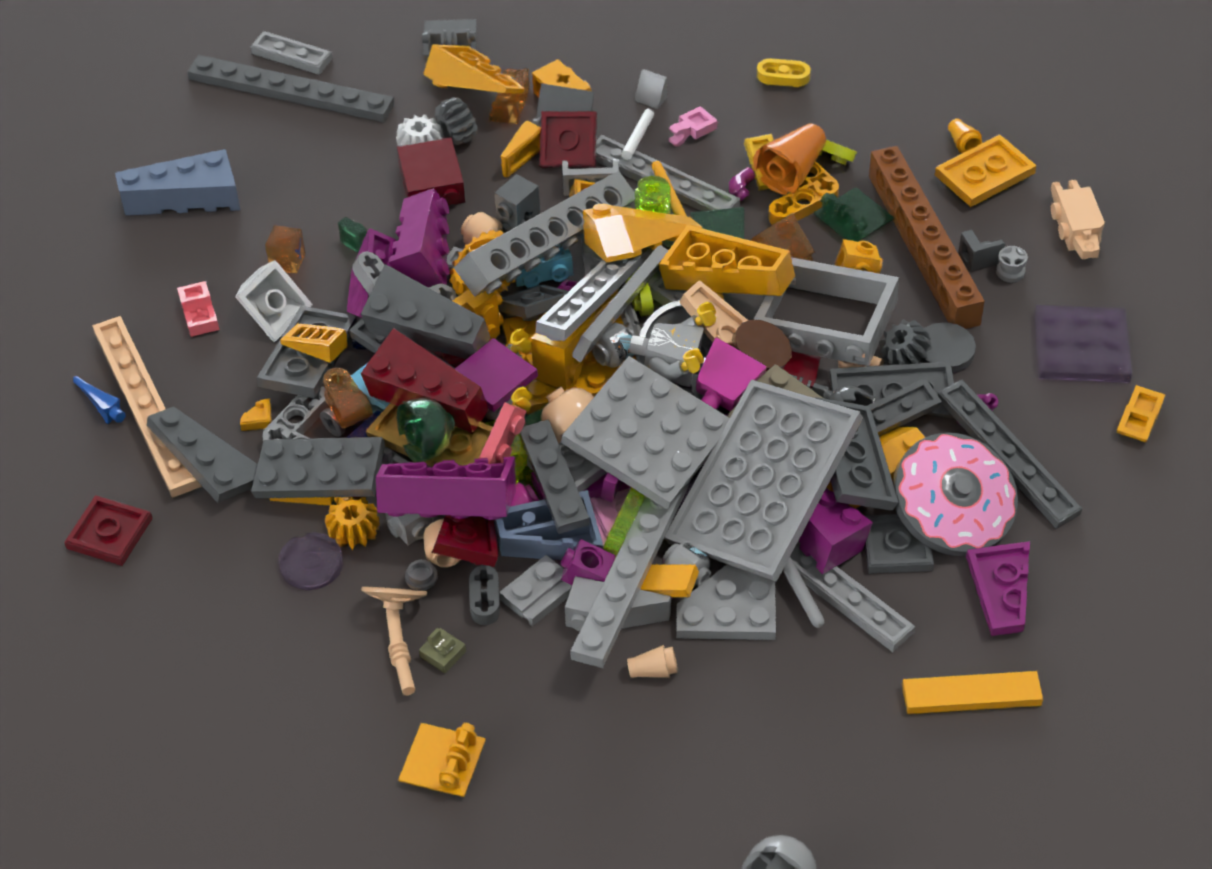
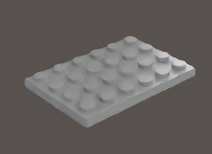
[664,379,863,581]

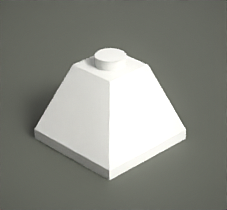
[235,260,313,342]

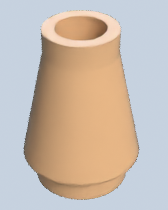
[627,645,678,678]

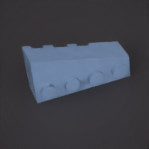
[115,149,240,215]

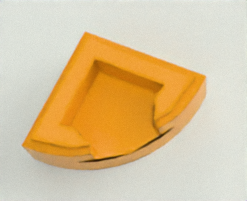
[240,398,272,431]

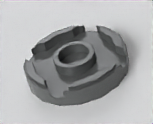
[920,322,976,373]

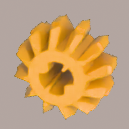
[325,497,380,550]

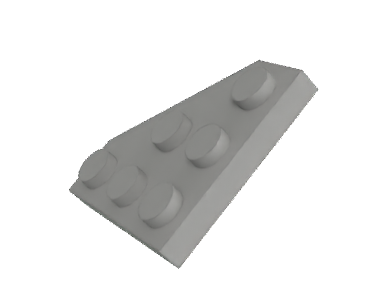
[676,564,776,640]

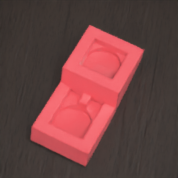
[177,281,220,337]

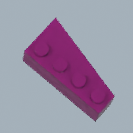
[389,188,449,287]
[376,456,516,520]
[798,488,873,574]

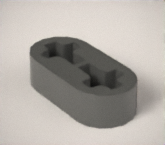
[469,566,500,625]

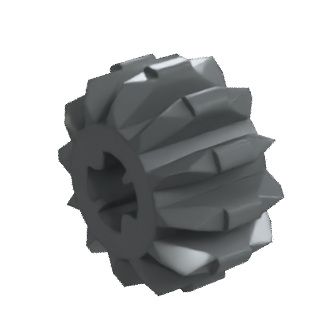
[435,97,477,145]
[879,319,932,365]

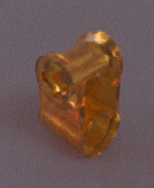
[323,368,373,429]

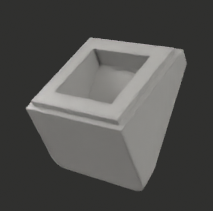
[635,69,667,109]

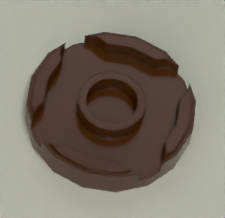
[732,320,792,372]

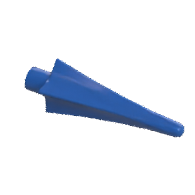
[73,376,126,424]

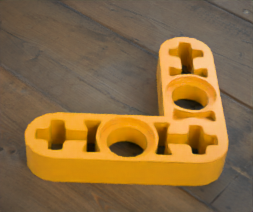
[768,161,839,227]

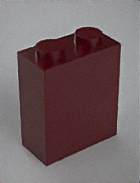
[397,138,465,205]

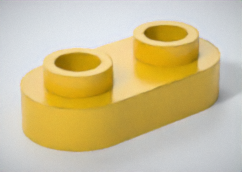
[757,59,811,87]

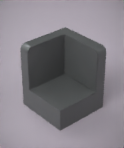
[958,230,1005,272]

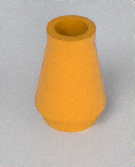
[948,118,982,153]

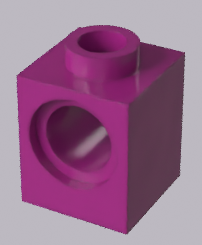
[560,539,616,585]

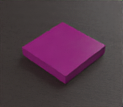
[455,338,538,412]

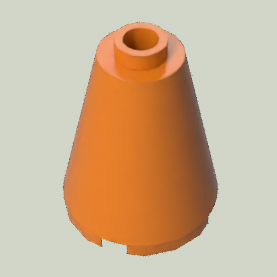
[753,123,826,195]

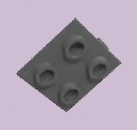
[422,19,476,57]
[532,83,594,127]

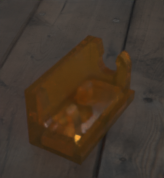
[489,68,530,124]

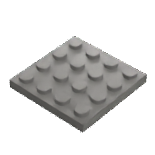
[560,356,730,510]

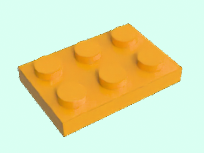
[935,134,1036,207]

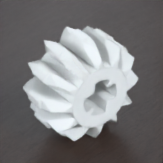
[396,115,443,146]

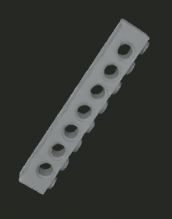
[454,170,638,297]

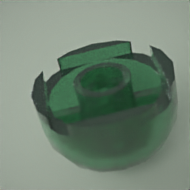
[396,398,455,462]

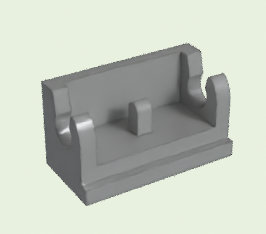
[562,159,619,196]

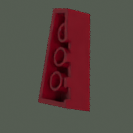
[361,328,489,433]

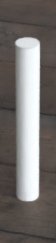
[621,109,654,160]

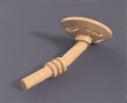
[361,586,427,695]

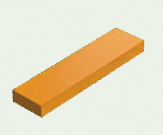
[902,671,1043,714]

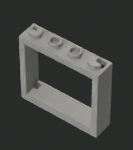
[754,257,899,366]

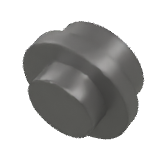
[405,560,438,591]

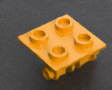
[398,723,486,797]

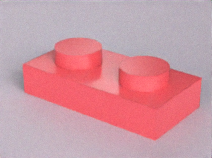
[479,402,527,464]

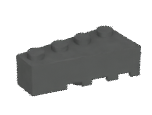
[361,264,491,359]

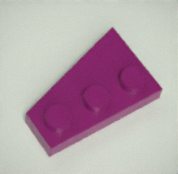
[966,541,1030,636]

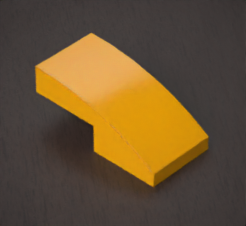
[1116,385,1165,442]

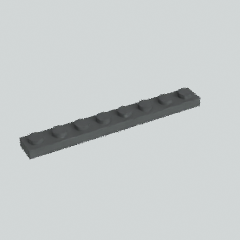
[187,55,394,122]

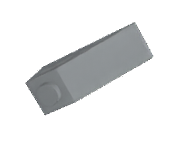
[565,576,671,631]

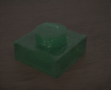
[338,216,367,253]

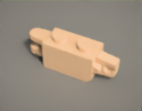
[1051,180,1105,259]

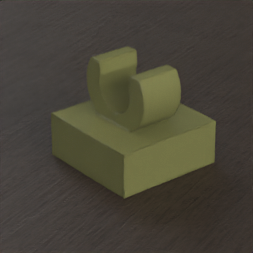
[419,628,466,673]

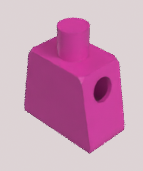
[696,337,766,412]

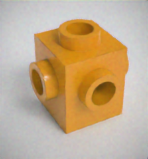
[835,239,883,274]

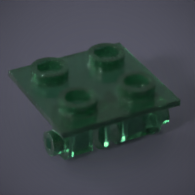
[814,187,894,242]

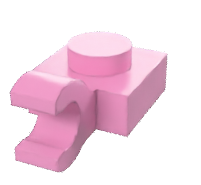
[668,106,717,147]

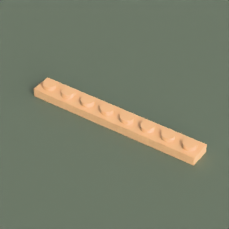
[92,316,202,498]

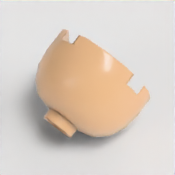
[541,387,594,443]

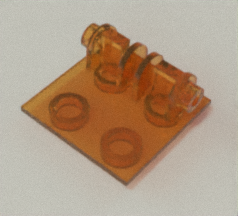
[749,213,815,261]

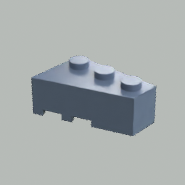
[494,490,603,560]

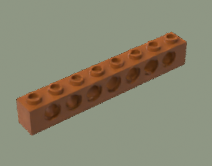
[869,146,985,329]

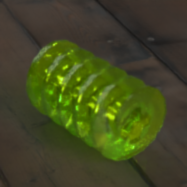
[634,176,671,214]

